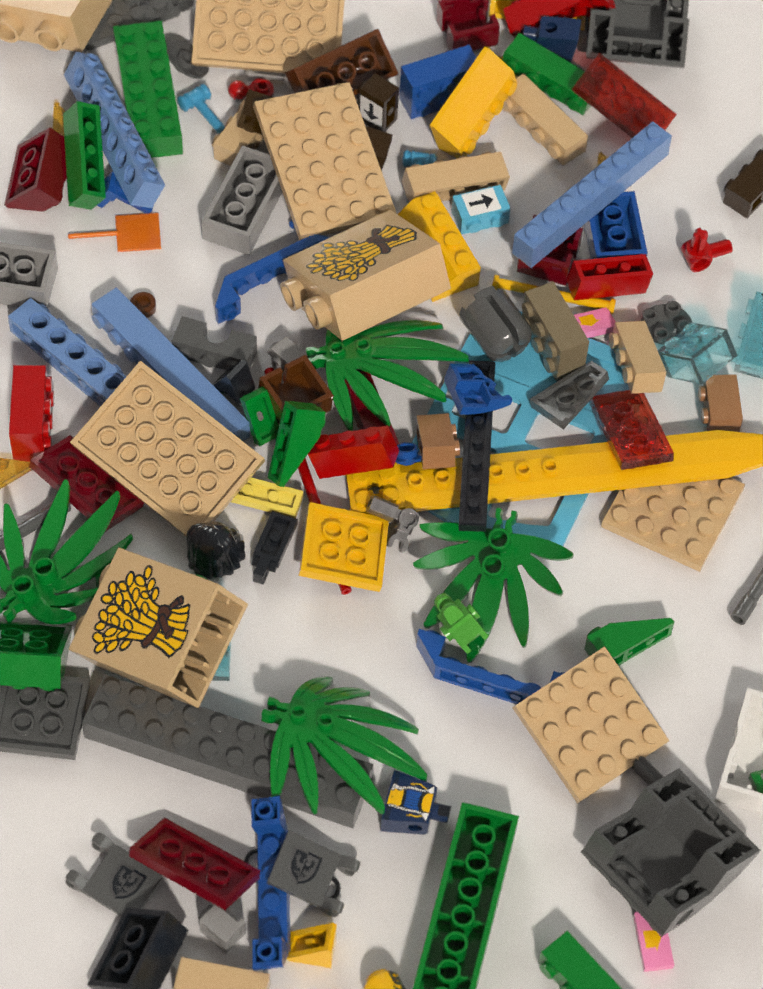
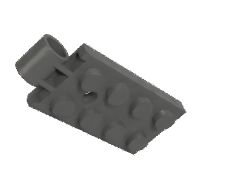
[85,0,194,51]

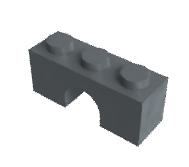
[172,316,257,370]

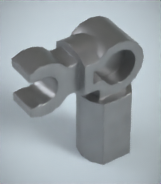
[366,495,419,553]

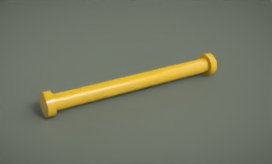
[492,274,616,314]

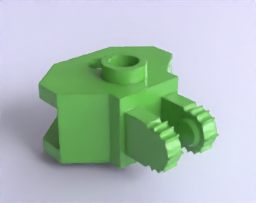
[434,593,489,654]

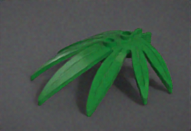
[306,320,469,431]
[0,479,133,624]
[413,508,574,663]
[262,676,427,815]

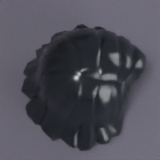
[186,521,246,579]

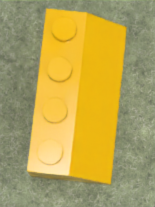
[430,47,517,158]
[397,191,481,302]

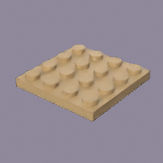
[601,478,745,572]
[513,646,670,804]

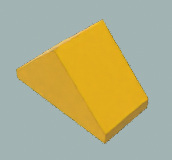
[286,922,337,968]

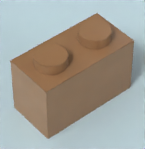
[698,374,743,432]
[417,413,460,469]

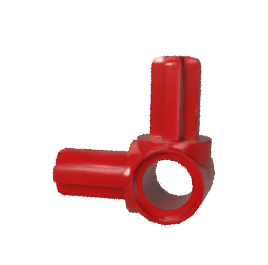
[681,228,733,272]

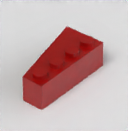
[503,0,616,37]

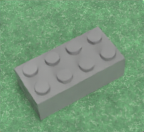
[202,146,282,255]
[0,242,58,307]

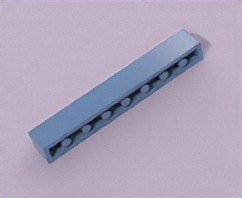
[512,122,672,268]
[91,287,250,442]

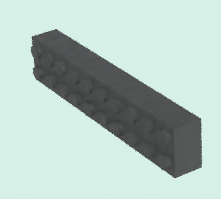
[82,674,374,828]

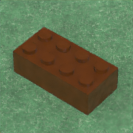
[285,29,399,96]

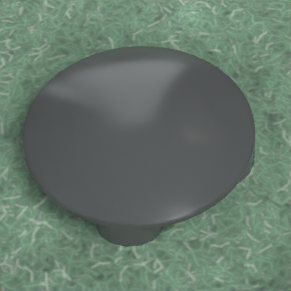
[641,301,693,345]

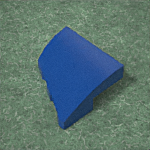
[444,363,513,415]

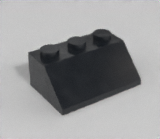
[87,907,189,989]

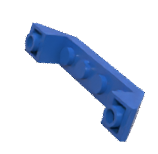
[215,234,330,324]
[416,629,565,704]
[251,796,290,970]

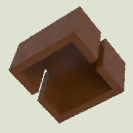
[258,355,334,425]

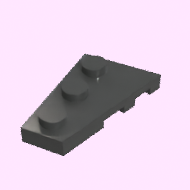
[529,361,609,430]

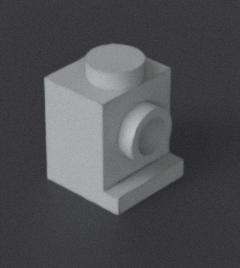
[267,336,308,373]
[199,905,246,954]

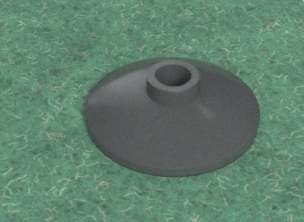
[166,39,209,79]

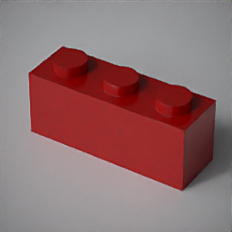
[566,254,653,300]
[308,426,399,479]

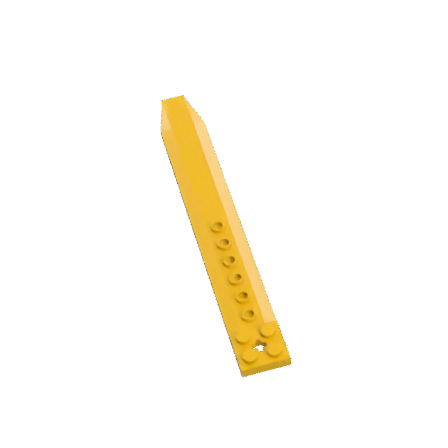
[346,430,763,515]

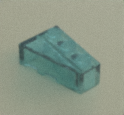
[731,291,763,379]

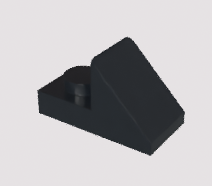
[212,359,255,405]

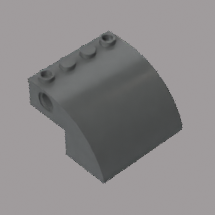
[586,0,689,68]
[581,769,761,937]

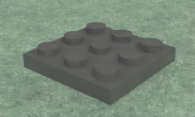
[0,676,90,760]

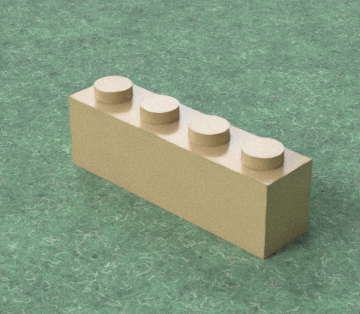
[502,74,588,165]
[402,152,510,202]

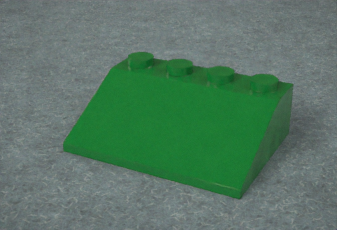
[0,621,72,691]

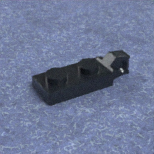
[252,511,298,585]

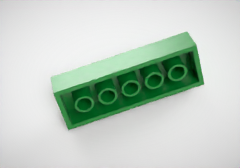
[113,21,183,158]

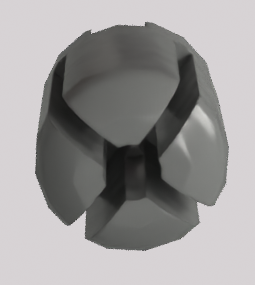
[459,286,532,362]

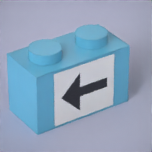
[451,185,510,235]

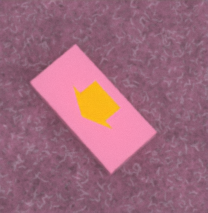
[574,307,615,338]
[633,912,674,972]

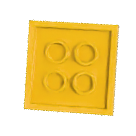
[299,502,389,592]

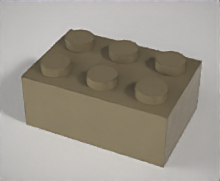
[522,282,589,381]

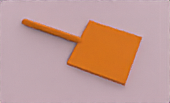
[68,213,161,252]

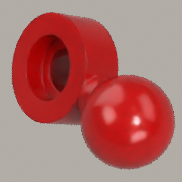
[228,78,274,100]

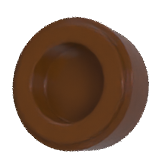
[130,292,156,318]

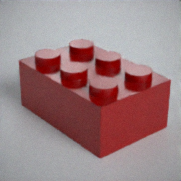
[9,365,54,463]

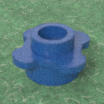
[395,442,422,466]

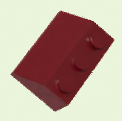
[4,127,67,212]

